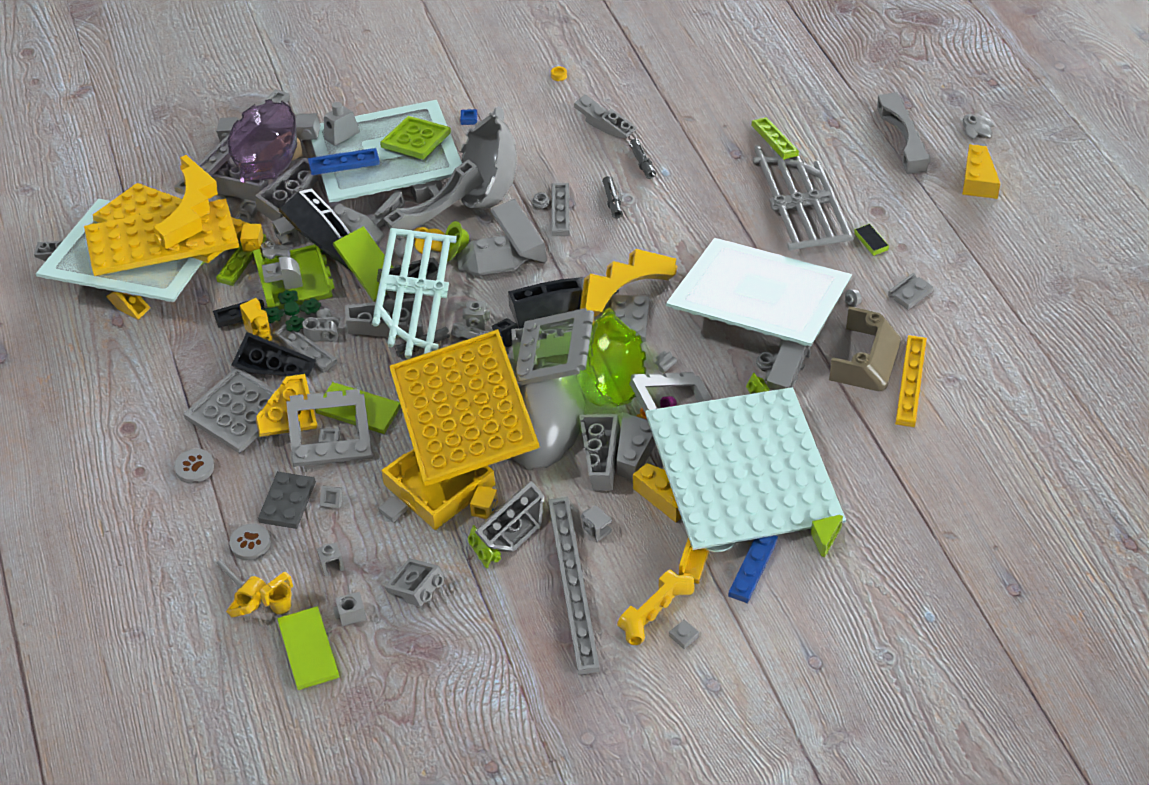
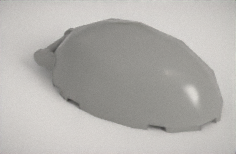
[460,106,517,209]
[511,359,585,470]

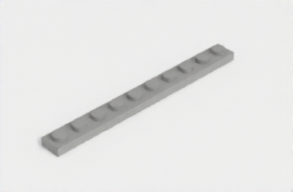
[174,89,290,195]
[548,497,600,675]

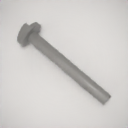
[217,560,245,590]

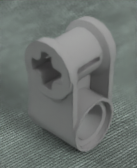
[302,317,339,342]

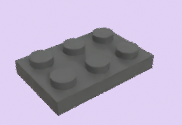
[258,471,316,529]

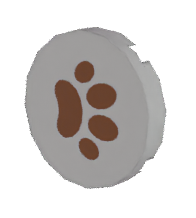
[174,449,214,483]
[229,524,271,560]

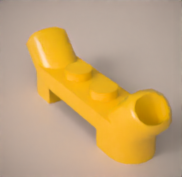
[617,569,694,645]

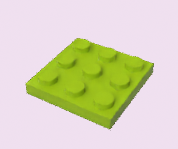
[380,116,451,160]

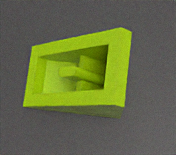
[811,514,843,557]

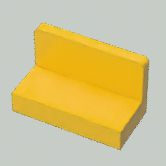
[679,538,709,584]

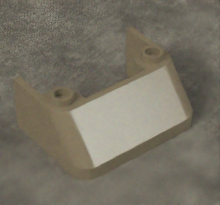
[829,306,901,391]

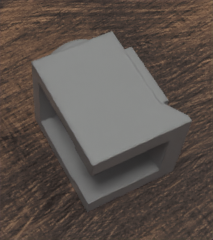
[272,217,299,245]
[581,505,612,542]
[317,543,344,576]

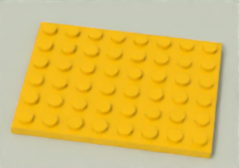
[389,329,540,487]

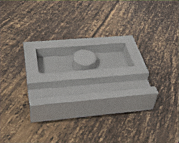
[888,273,933,310]

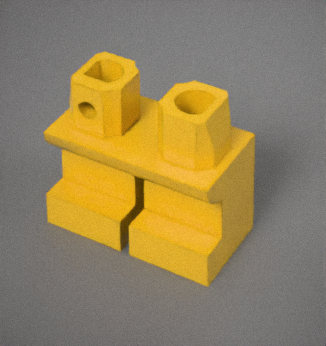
[240,298,272,341]

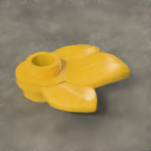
[414,227,445,254]

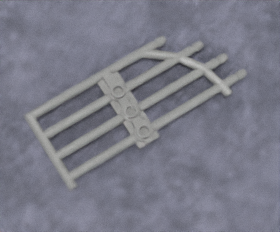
[753,145,854,251]

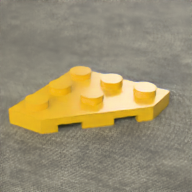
[256,374,318,437]

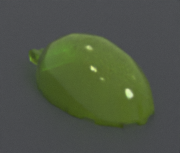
[576,308,646,409]

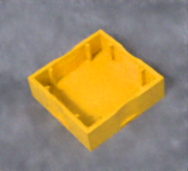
[381,449,495,530]

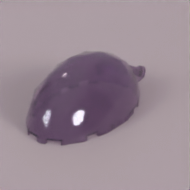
[228,99,297,183]

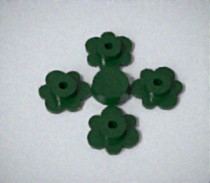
[264,290,321,332]

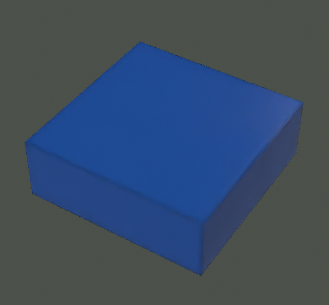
[460,109,478,125]

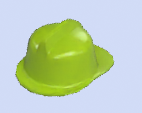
[445,221,469,262]

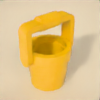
[260,572,293,615]
[226,576,267,618]

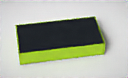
[854,223,889,256]

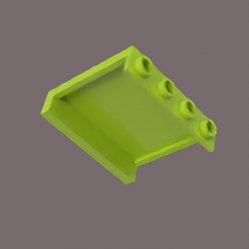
[253,244,335,310]

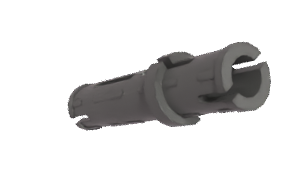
[629,139,656,179]
[602,176,623,219]
[394,326,450,357]

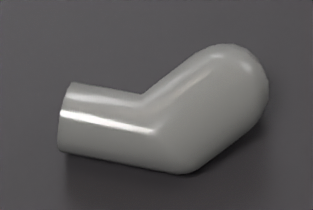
[395,238,407,259]

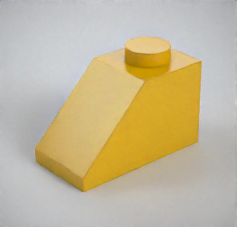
[106,291,151,320]

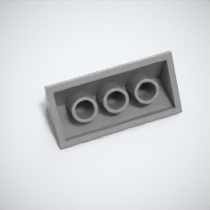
[490,199,547,263]

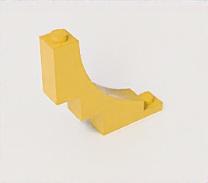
[153,155,218,249]
[580,249,677,325]

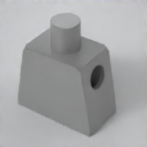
[324,102,360,146]

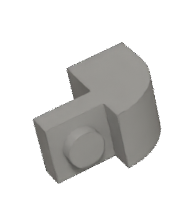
[410,180,442,204]
[262,257,303,290]

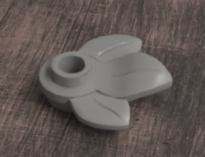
[963,114,993,139]
[261,241,293,259]

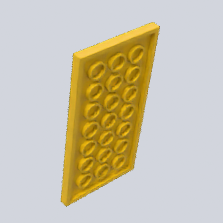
[93,183,250,263]
[84,199,239,276]

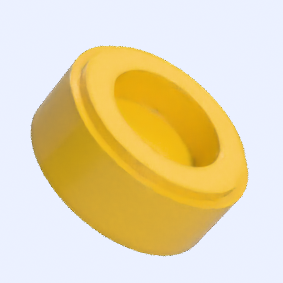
[551,66,567,81]

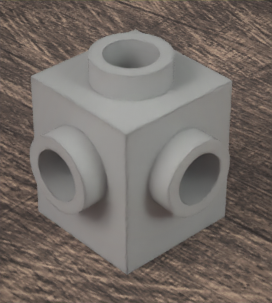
[463,301,490,330]

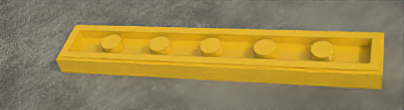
[895,335,927,427]

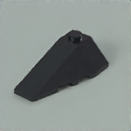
[231,332,316,377]

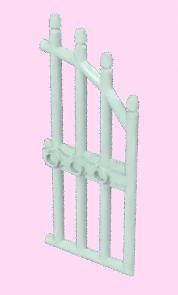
[372,228,457,359]

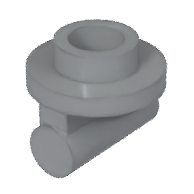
[655,351,677,373]

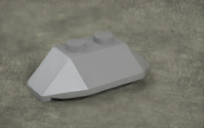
[331,204,384,244]
[456,235,529,276]
[475,481,545,552]

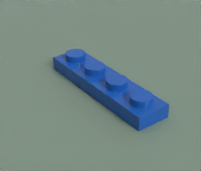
[308,148,380,175]
[728,535,778,604]

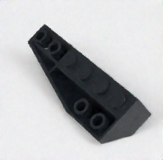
[279,189,352,272]
[508,277,619,329]

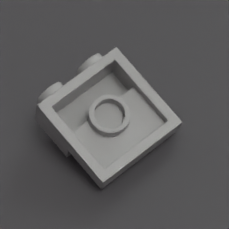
[385,558,445,607]

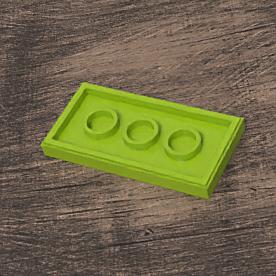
[333,226,394,302]
[315,382,401,434]
[277,606,340,690]

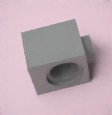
[333,591,367,626]

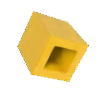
[240,224,264,252]
[470,485,498,519]

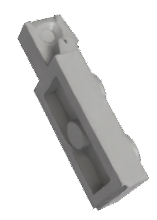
[370,190,405,228]
[451,322,503,341]

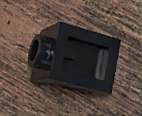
[492,318,518,347]

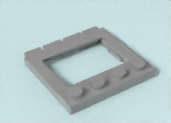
[515,308,594,386]
[630,372,712,412]
[286,389,372,467]

